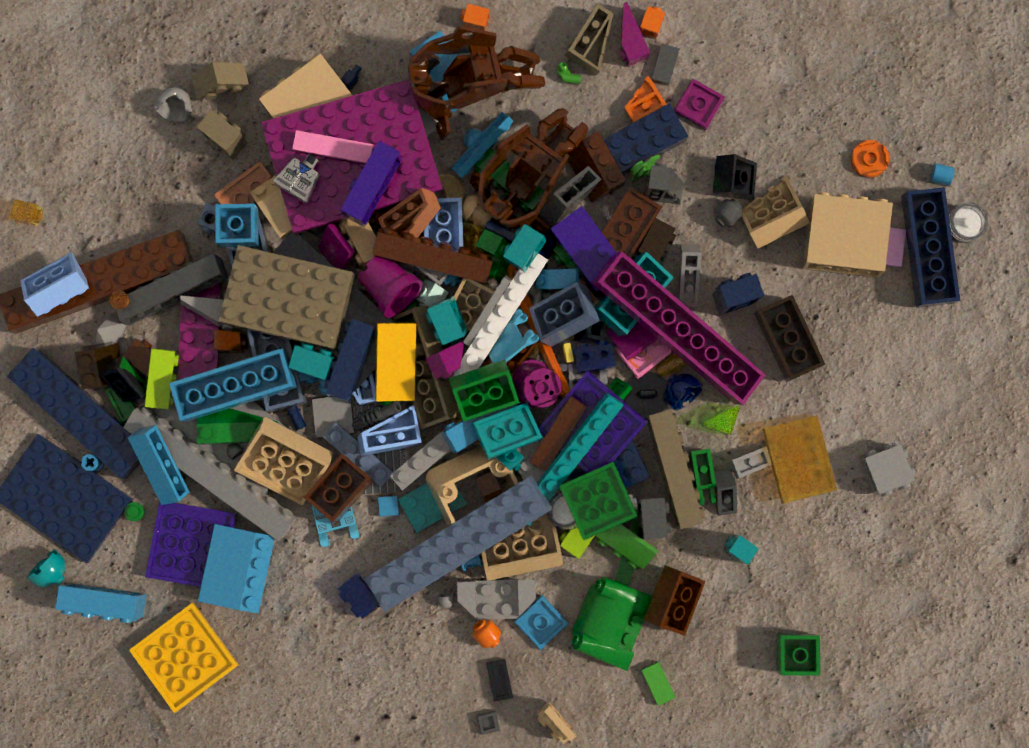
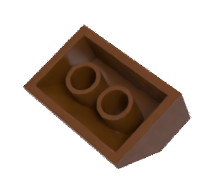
[564,131,626,203]

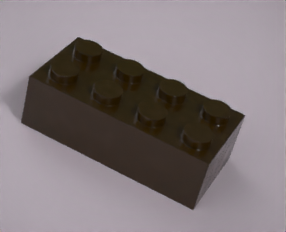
[754,294,826,382]

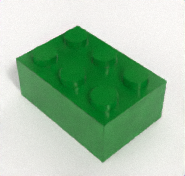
[449,359,520,422]

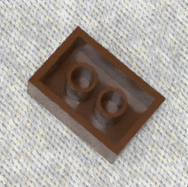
[303,453,373,525]
[644,565,706,636]

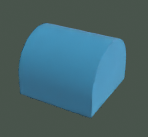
[930,163,955,186]

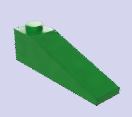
[196,408,278,445]

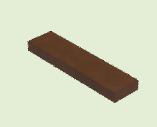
[529,396,588,471]

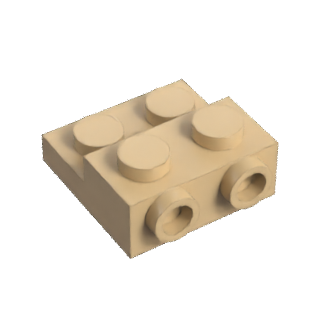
[537,701,576,744]

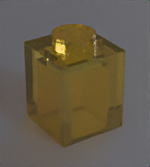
[10,199,43,226]

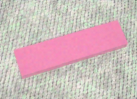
[292,130,373,164]

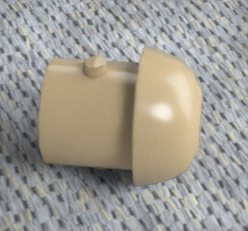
[462,195,492,230]

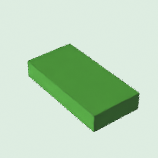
[641,661,676,706]

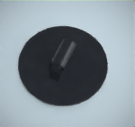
[625,372,670,417]

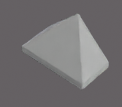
[95,314,127,345]

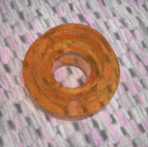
[109,290,129,309]

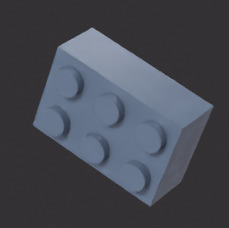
[529,282,600,347]

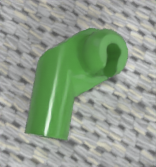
[557,62,581,85]

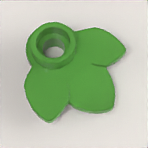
[631,154,660,182]

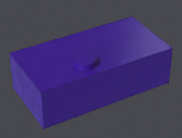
[340,141,402,228]
[550,206,616,292]

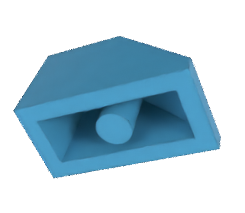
[535,269,579,289]

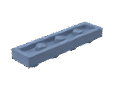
[323,422,394,487]

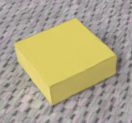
[562,343,574,364]

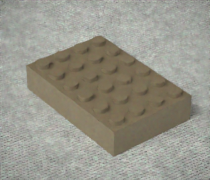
[219,245,355,351]

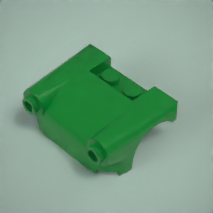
[571,576,653,671]

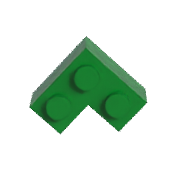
[476,229,511,283]

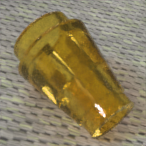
[656,353,685,377]

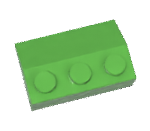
[595,524,658,570]

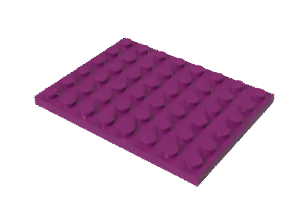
[261,79,443,234]

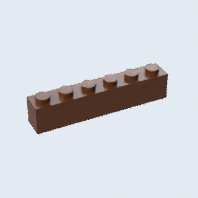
[373,227,493,283]

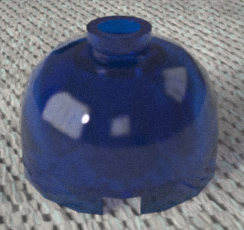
[664,373,703,411]

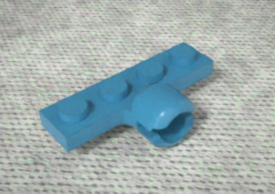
[451,112,513,178]

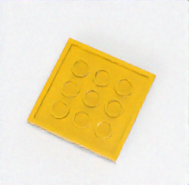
[129,602,239,713]

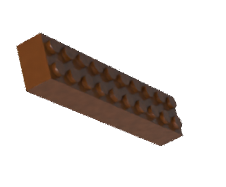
[0,230,193,334]

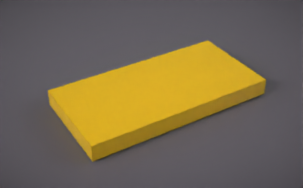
[375,323,416,401]

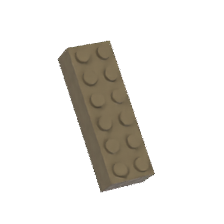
[390,306,461,430]
[646,409,705,529]

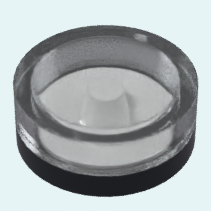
[949,203,988,243]
[546,490,577,530]

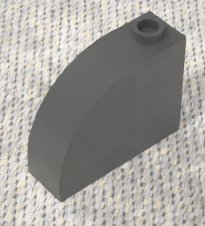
[538,166,602,231]

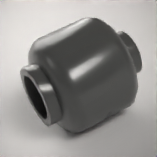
[714,199,742,227]

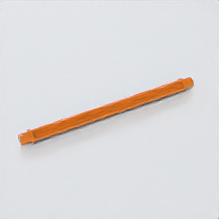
[506,264,570,399]

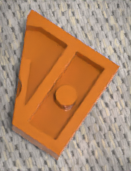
[624,76,667,123]

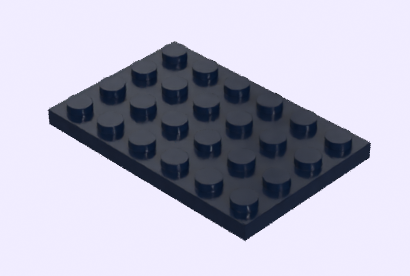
[0,434,133,563]

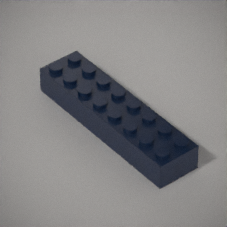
[7,348,140,479]

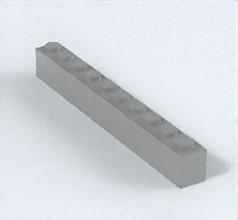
[123,405,297,541]

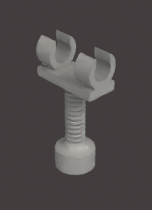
[559,364,607,390]

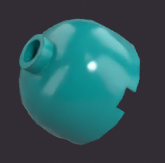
[26,549,66,588]

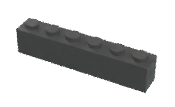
[113,253,229,326]

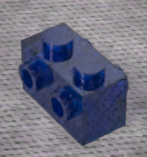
[573,341,616,373]

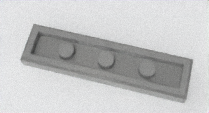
[463,276,512,346]

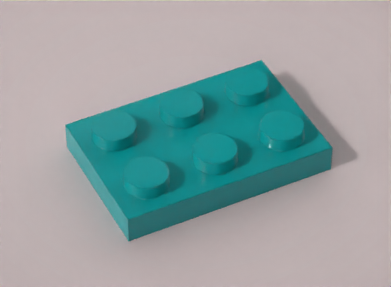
[472,403,542,460]
[398,483,467,533]

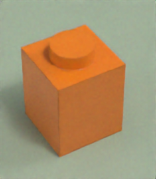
[460,4,490,31]
[640,6,665,39]

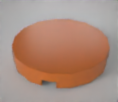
[851,140,889,178]

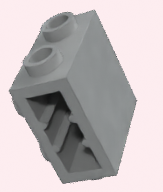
[861,442,916,497]

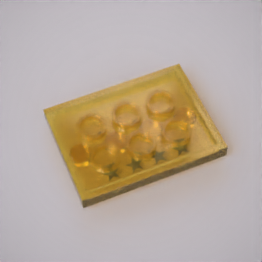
[762,415,837,504]

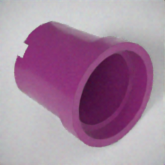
[358,256,423,318]
[511,358,562,408]

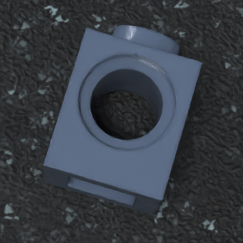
[197,203,216,235]

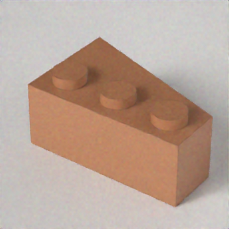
[378,188,441,238]

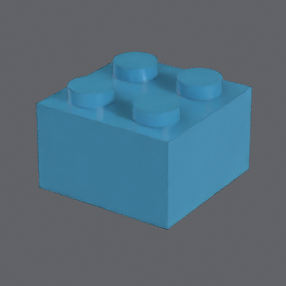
[215,204,259,247]

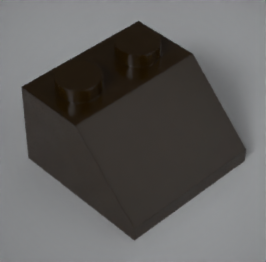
[75,342,121,389]

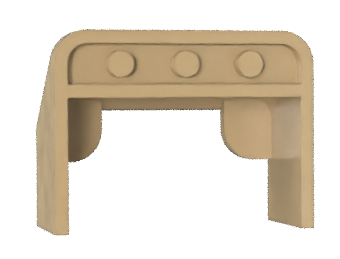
[426,446,518,526]

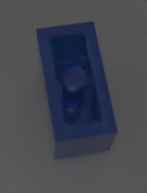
[338,573,380,619]

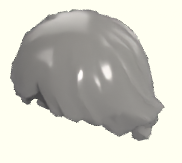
[155,87,192,122]

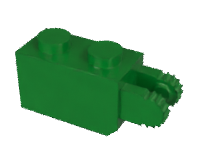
[688,449,716,505]

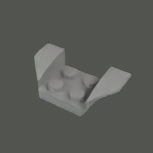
[457,579,536,620]

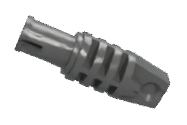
[352,401,401,430]

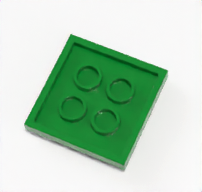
[560,462,638,540]

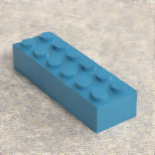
[169,348,297,422]

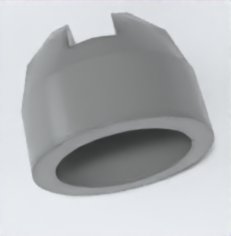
[438,593,454,608]

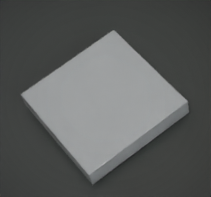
[312,397,355,438]

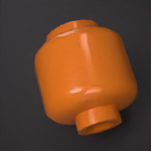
[472,619,501,648]

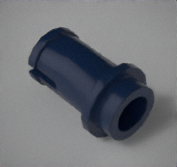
[286,406,307,431]

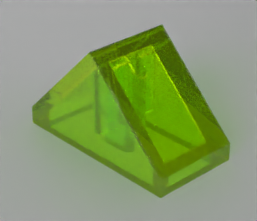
[701,405,740,435]

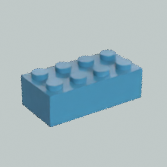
[55,584,147,623]

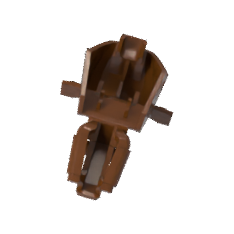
[408,26,545,140]
[469,108,588,237]

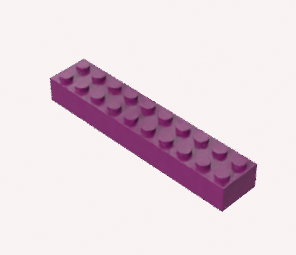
[592,251,766,405]

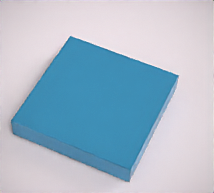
[514,595,569,650]

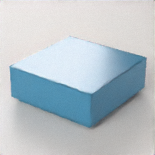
[378,496,399,517]

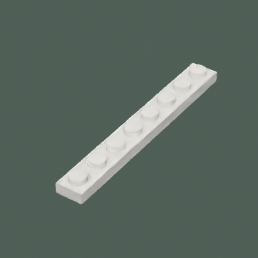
[448,254,548,381]

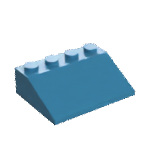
[198,524,274,614]

